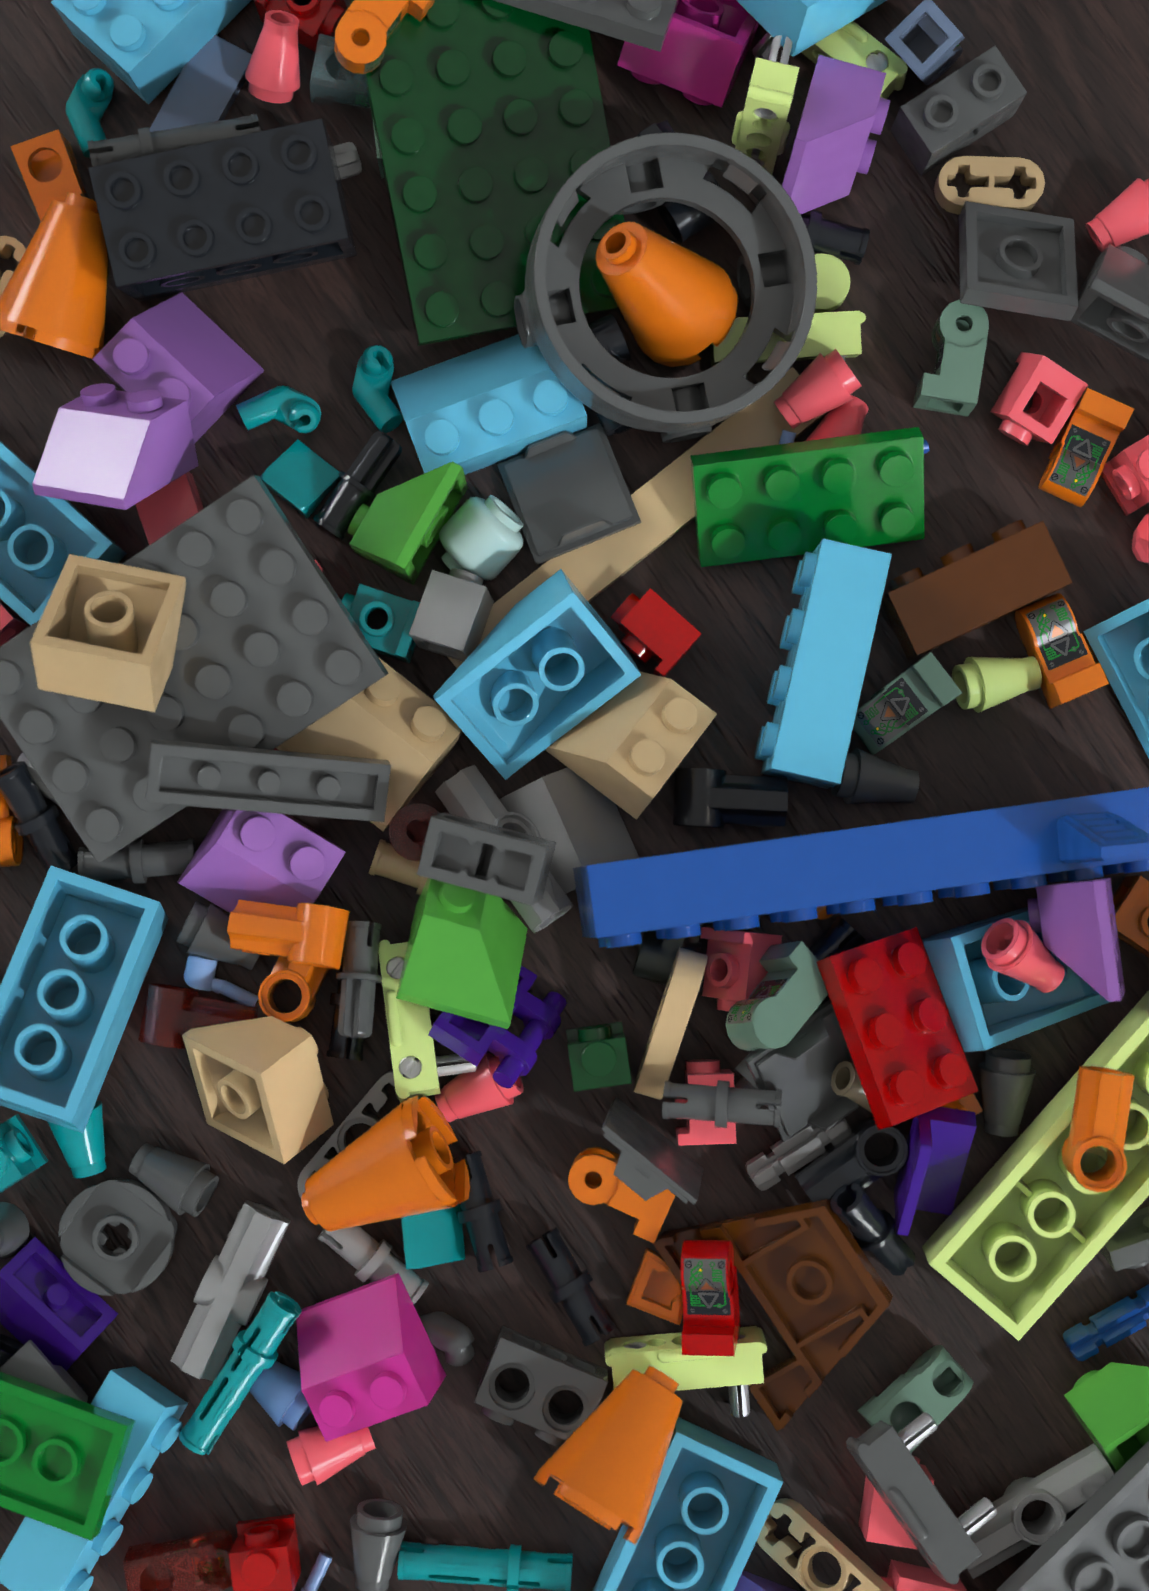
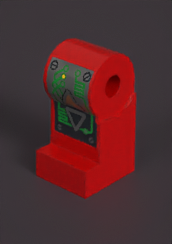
[680,1240,741,1356]

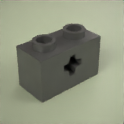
[890,45,1027,176]

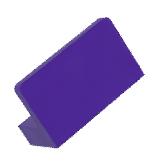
[894,1107,977,1236]
[0,1237,118,1371]

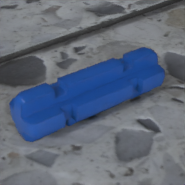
[1063,1285,1149,1361]

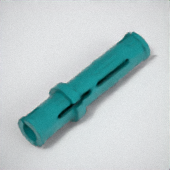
[178,1291,302,1455]
[397,1541,573,1591]

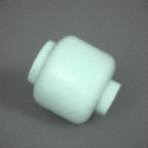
[439,495,523,580]

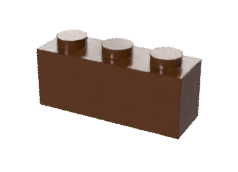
[881,519,1073,661]

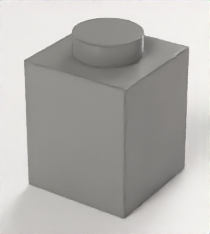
[409,568,494,662]

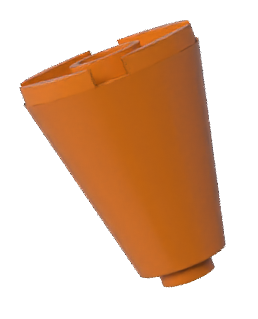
[0,192,108,359]
[596,222,738,367]
[301,1095,470,1231]
[534,1366,683,1545]

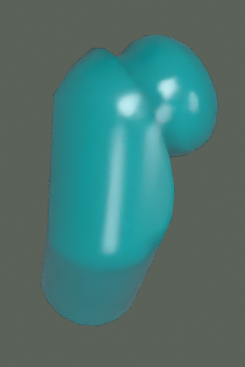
[65,68,114,158]
[352,345,403,434]
[236,385,321,433]

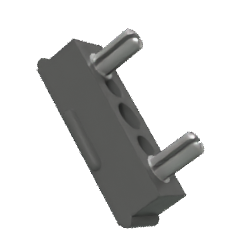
[846,1412,997,1584]

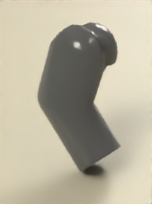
[419,1311,475,1367]

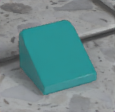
[260,440,341,519]
[401,1204,466,1270]

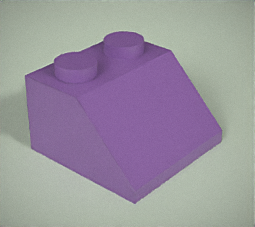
[782,55,890,215]
[92,292,264,443]
[32,383,198,510]
[178,809,346,913]

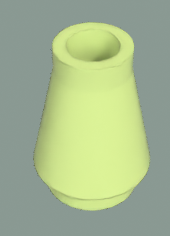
[952,656,1042,713]

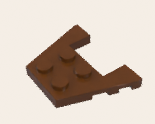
[653,1199,893,1431]

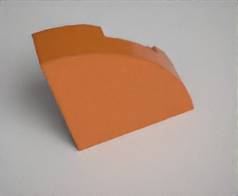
[626,1248,683,1326]

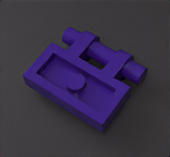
[428,965,567,1089]

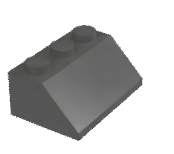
[1071,244,1149,364]

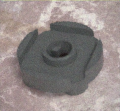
[58,1177,178,1296]

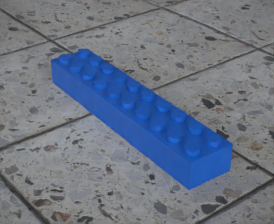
[573,787,1149,948]

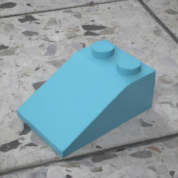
[433,569,641,780]
[922,907,1109,1052]

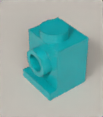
[342,584,420,664]
[0,1114,49,1193]

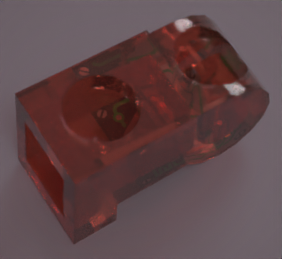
[123,1530,233,1591]

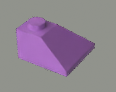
[1028,877,1125,1002]

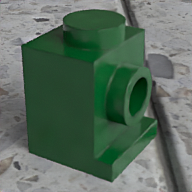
[566,1021,632,1092]

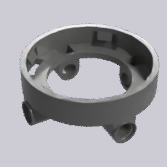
[514,133,817,443]

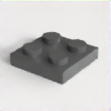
[958,201,1079,321]

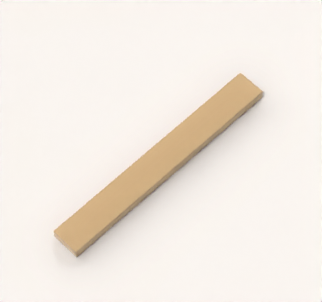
[448,367,827,669]

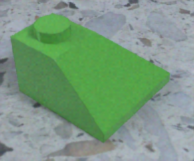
[347,461,468,585]
[396,878,527,1029]
[1064,1362,1149,1473]

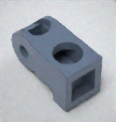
[885,0,965,85]

